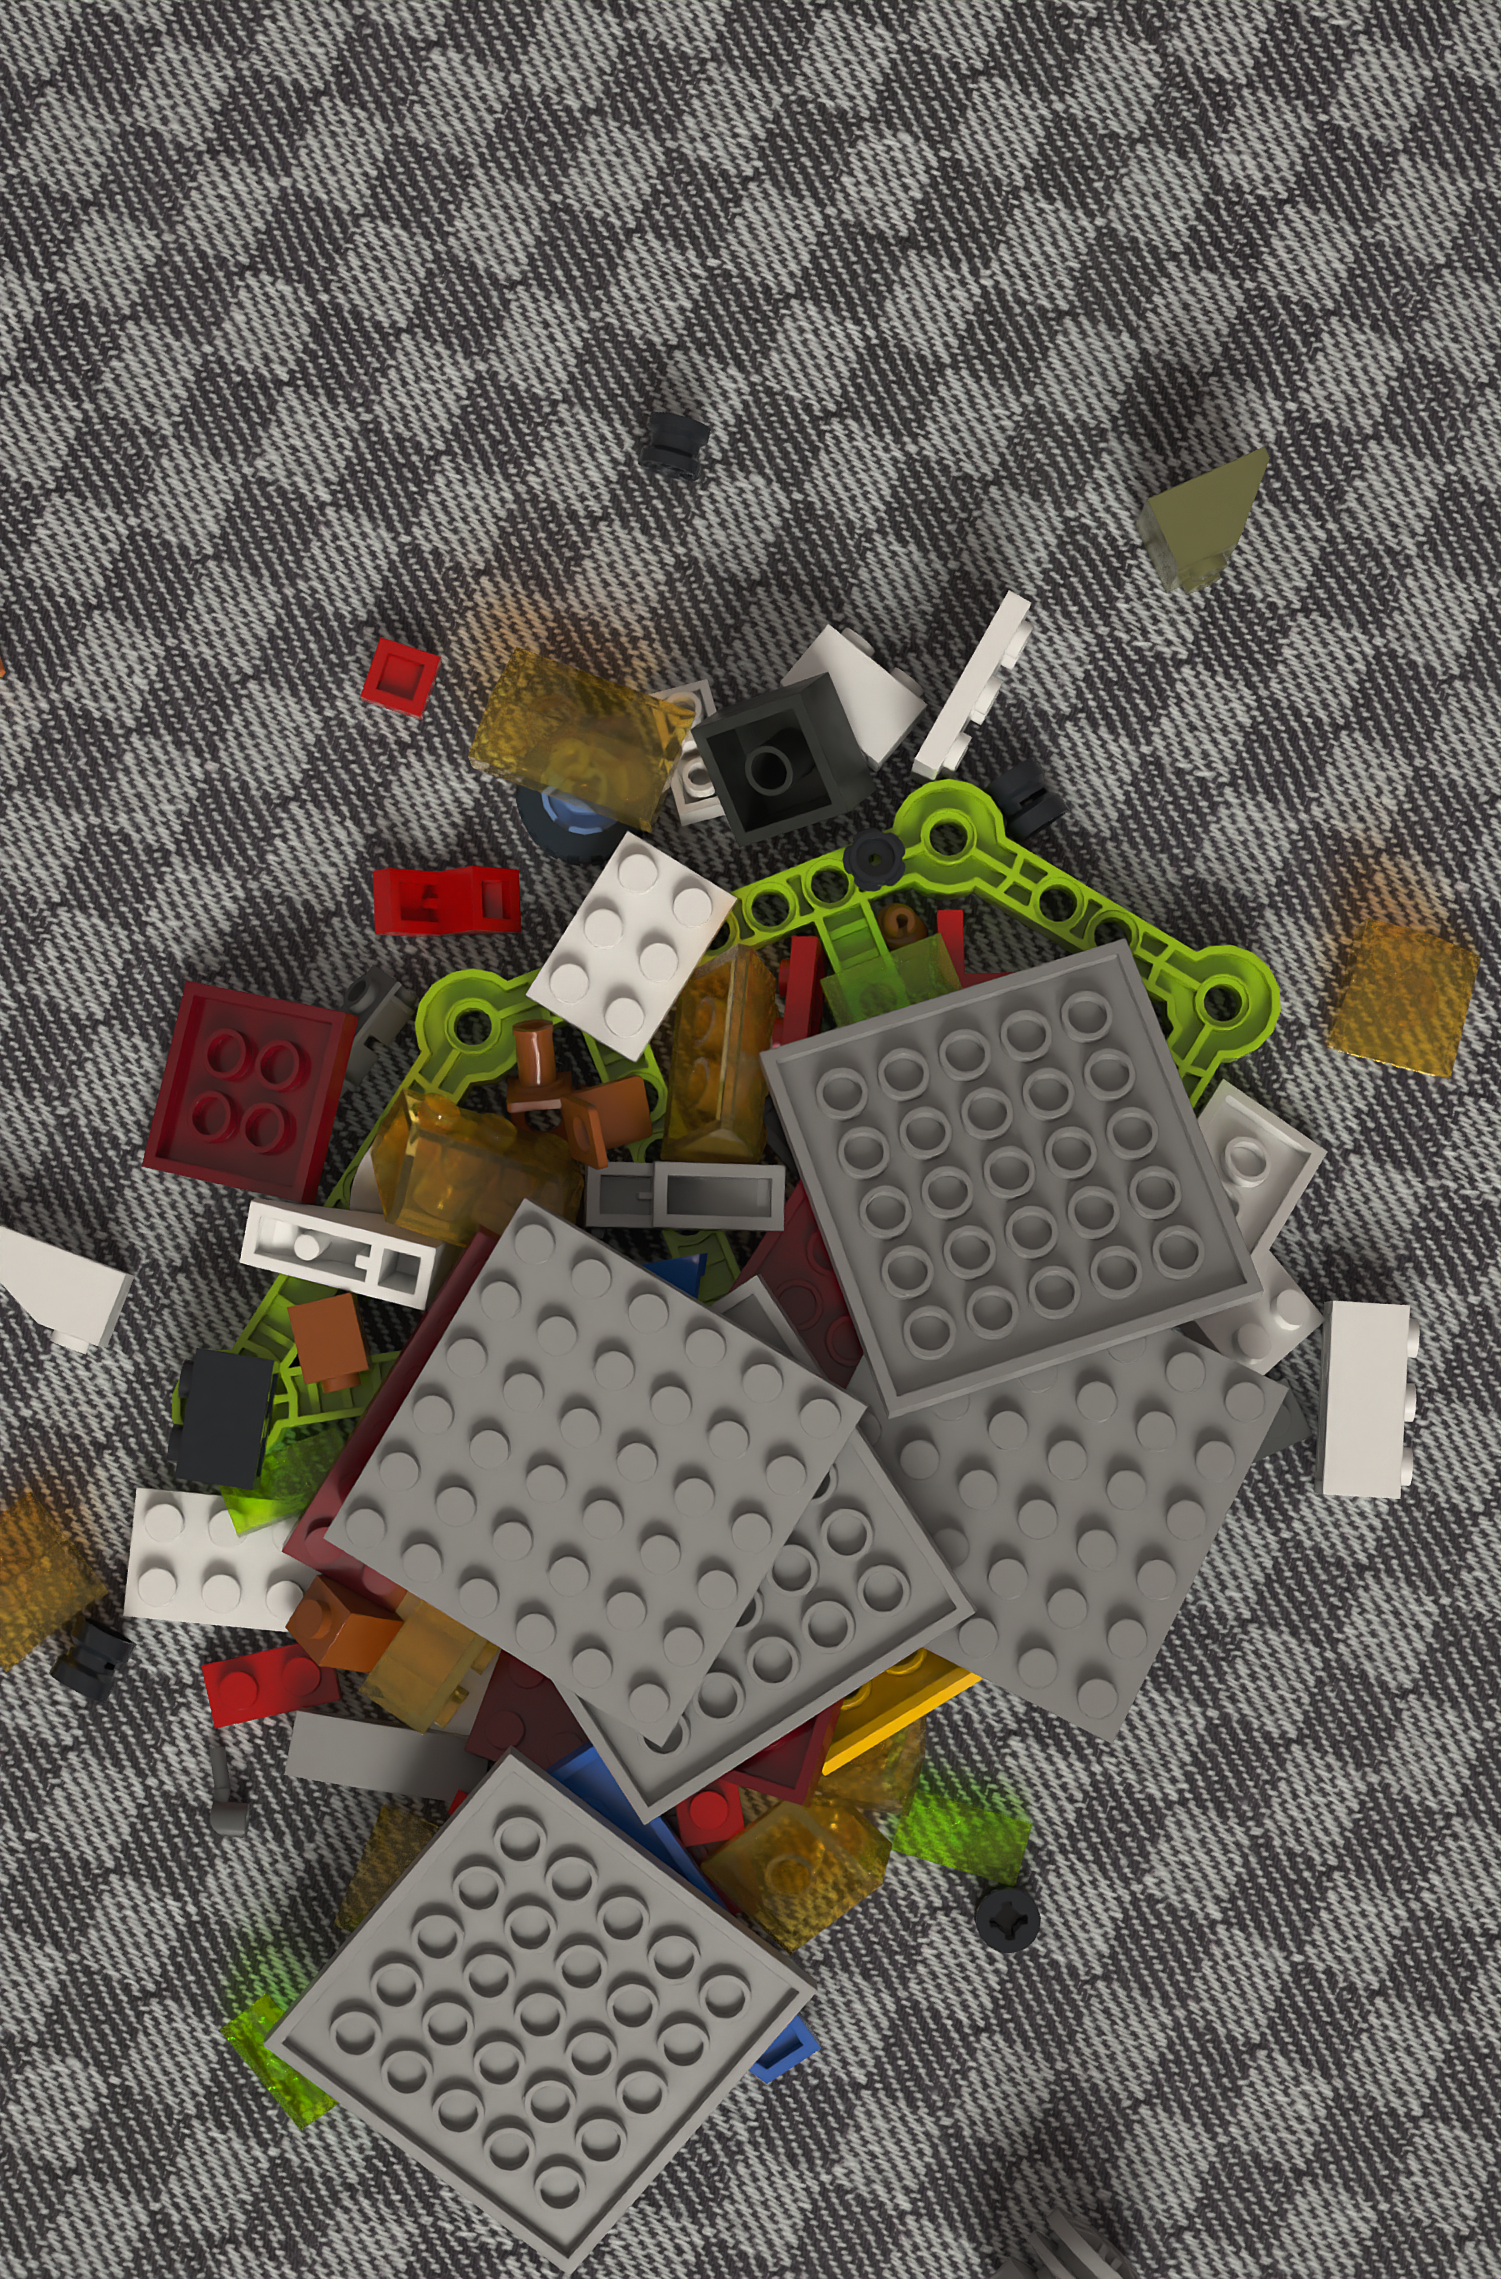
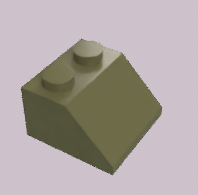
[1135,446,1270,594]

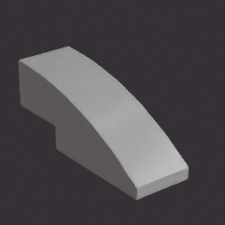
[583,1162,785,1231]
[284,1707,489,1801]

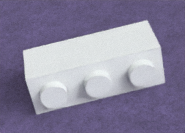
[1314,1301,1420,1499]

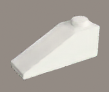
[240,1198,458,1310]
[0,1224,135,1354]

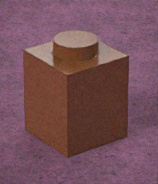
[287,1292,374,1394]
[285,1575,405,1674]

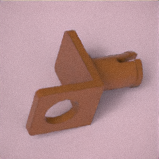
[506,1019,573,1148]
[559,1075,653,1170]

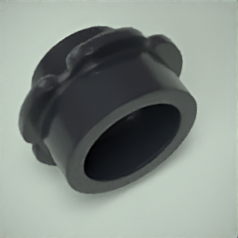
[843,828,906,892]

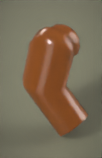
[877,903,932,991]

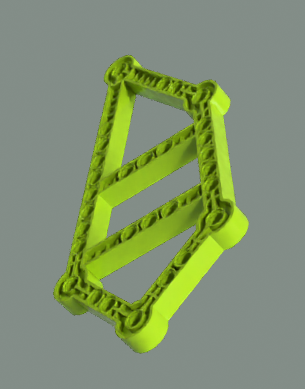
[172,779,1281,1456]

